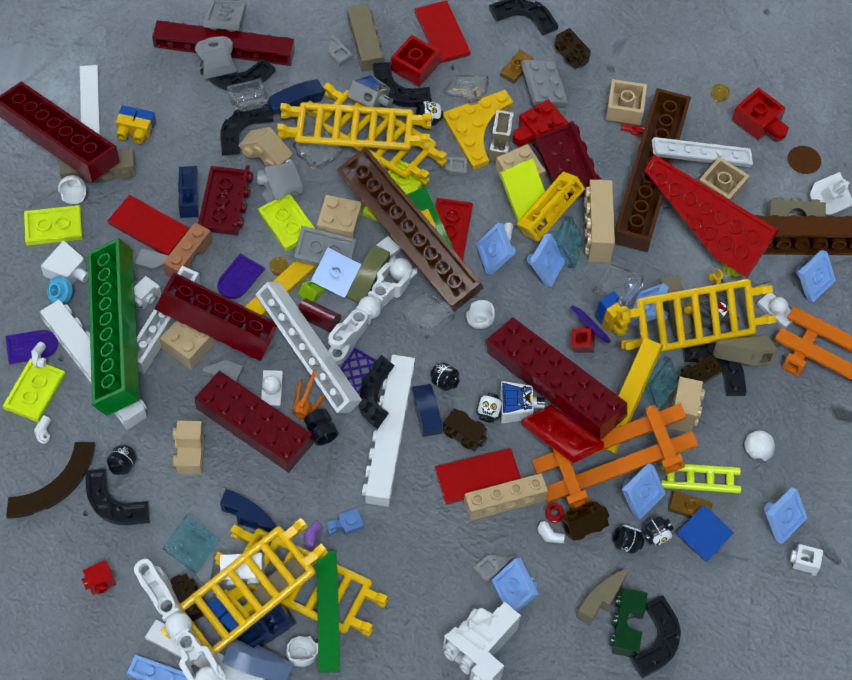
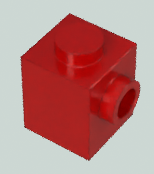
[571,327,595,353]
[81,560,116,595]

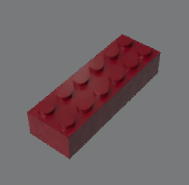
[155,272,277,361]
[194,370,313,473]

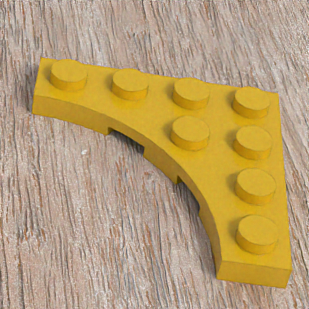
[443,90,513,170]

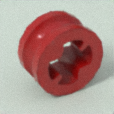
[545,503,564,523]

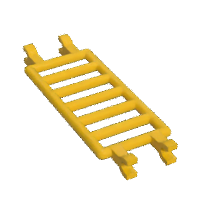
[306,82,447,186]
[277,102,432,150]
[617,279,776,352]
[161,518,329,658]
[214,524,388,637]

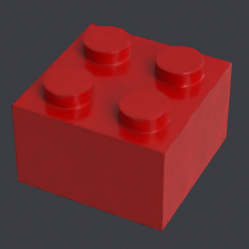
[391,34,440,87]

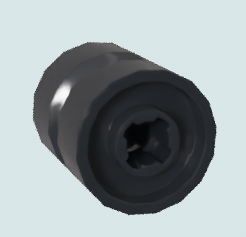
[304,408,338,446]

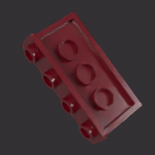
[533,121,601,201]
[198,165,253,235]

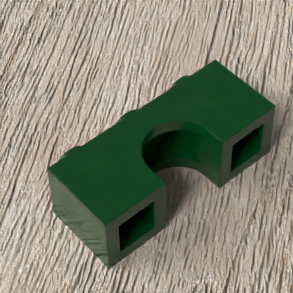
[609,588,648,658]

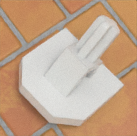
[809,172,852,216]

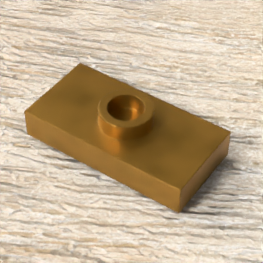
[500,49,534,84]
[668,491,713,518]

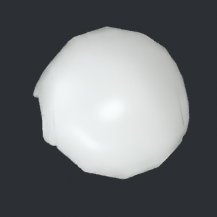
[58,175,87,204]
[466,300,495,329]
[744,430,775,461]
[286,636,318,667]

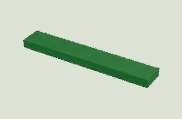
[316,550,340,673]

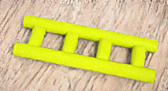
[660,462,741,494]

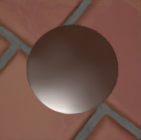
[788,146,821,174]

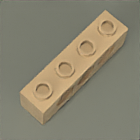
[464,473,548,521]

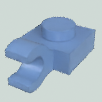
[327,508,364,535]

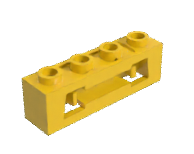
[516,172,585,242]

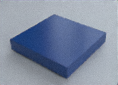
[676,505,734,562]

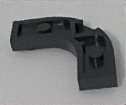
[489,0,558,35]
[200,58,275,91]
[373,62,432,107]
[220,104,273,155]
[683,343,747,396]
[359,355,395,429]
[85,469,150,525]
[631,595,681,679]

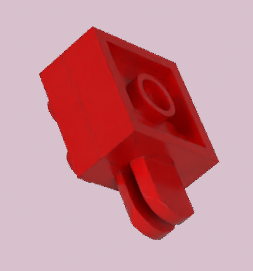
[732,87,789,141]
[513,99,569,152]

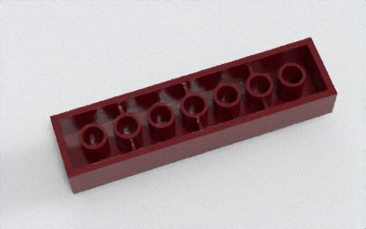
[0,81,120,182]
[486,317,627,440]

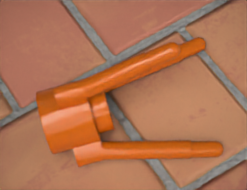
[292,370,326,419]

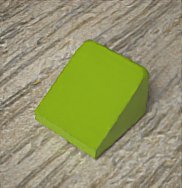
[298,279,326,302]

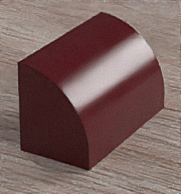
[298,298,341,333]

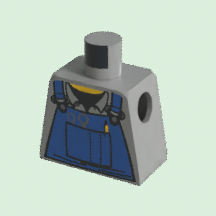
[347,75,393,108]

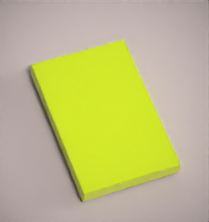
[499,158,545,223]
[258,194,315,252]
[24,205,83,246]
[3,358,66,423]

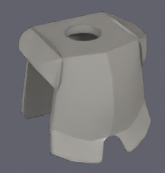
[195,36,236,79]
[257,158,303,203]

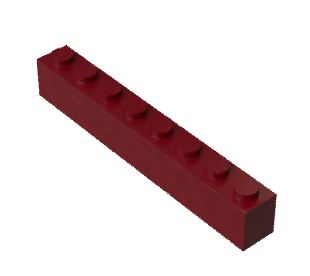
[152,20,295,66]

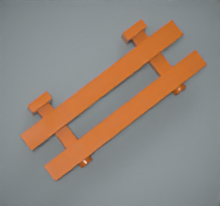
[775,306,852,380]
[532,403,698,510]

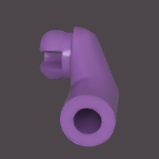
[304,521,323,552]

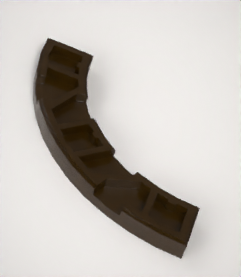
[6,442,96,519]

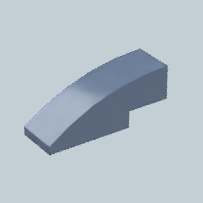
[222,639,294,680]

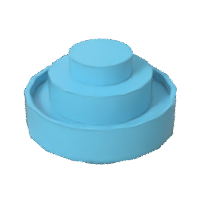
[47,276,73,304]

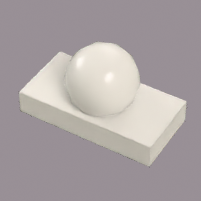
[757,293,793,329]
[261,370,283,409]

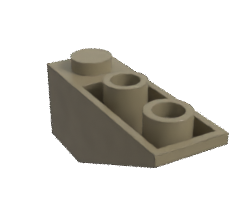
[713,335,778,366]

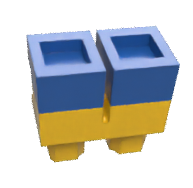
[116,105,156,144]
[595,291,631,337]
[207,587,256,633]

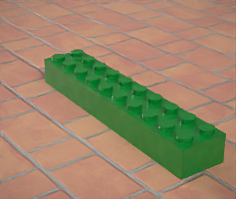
[88,238,139,416]

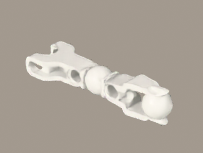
[328,256,418,365]
[134,559,227,680]

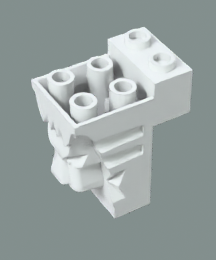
[443,602,521,680]

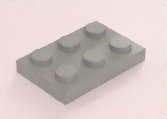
[204,0,246,32]
[521,60,568,107]
[293,226,356,267]

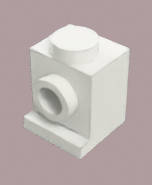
[134,276,161,309]
[790,544,823,576]

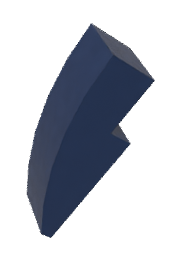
[266,79,325,114]
[178,166,199,218]
[412,384,443,437]
[220,489,276,532]
[236,605,297,648]

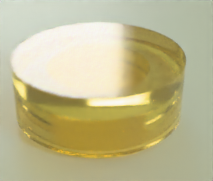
[711,84,730,102]
[270,257,289,276]

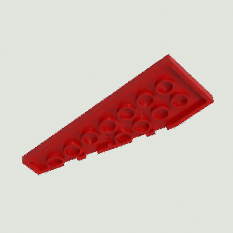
[644,154,779,278]

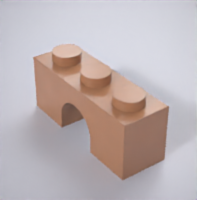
[163,223,212,278]

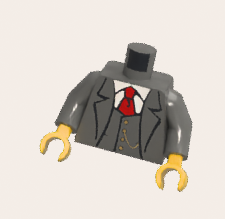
[684,269,739,328]

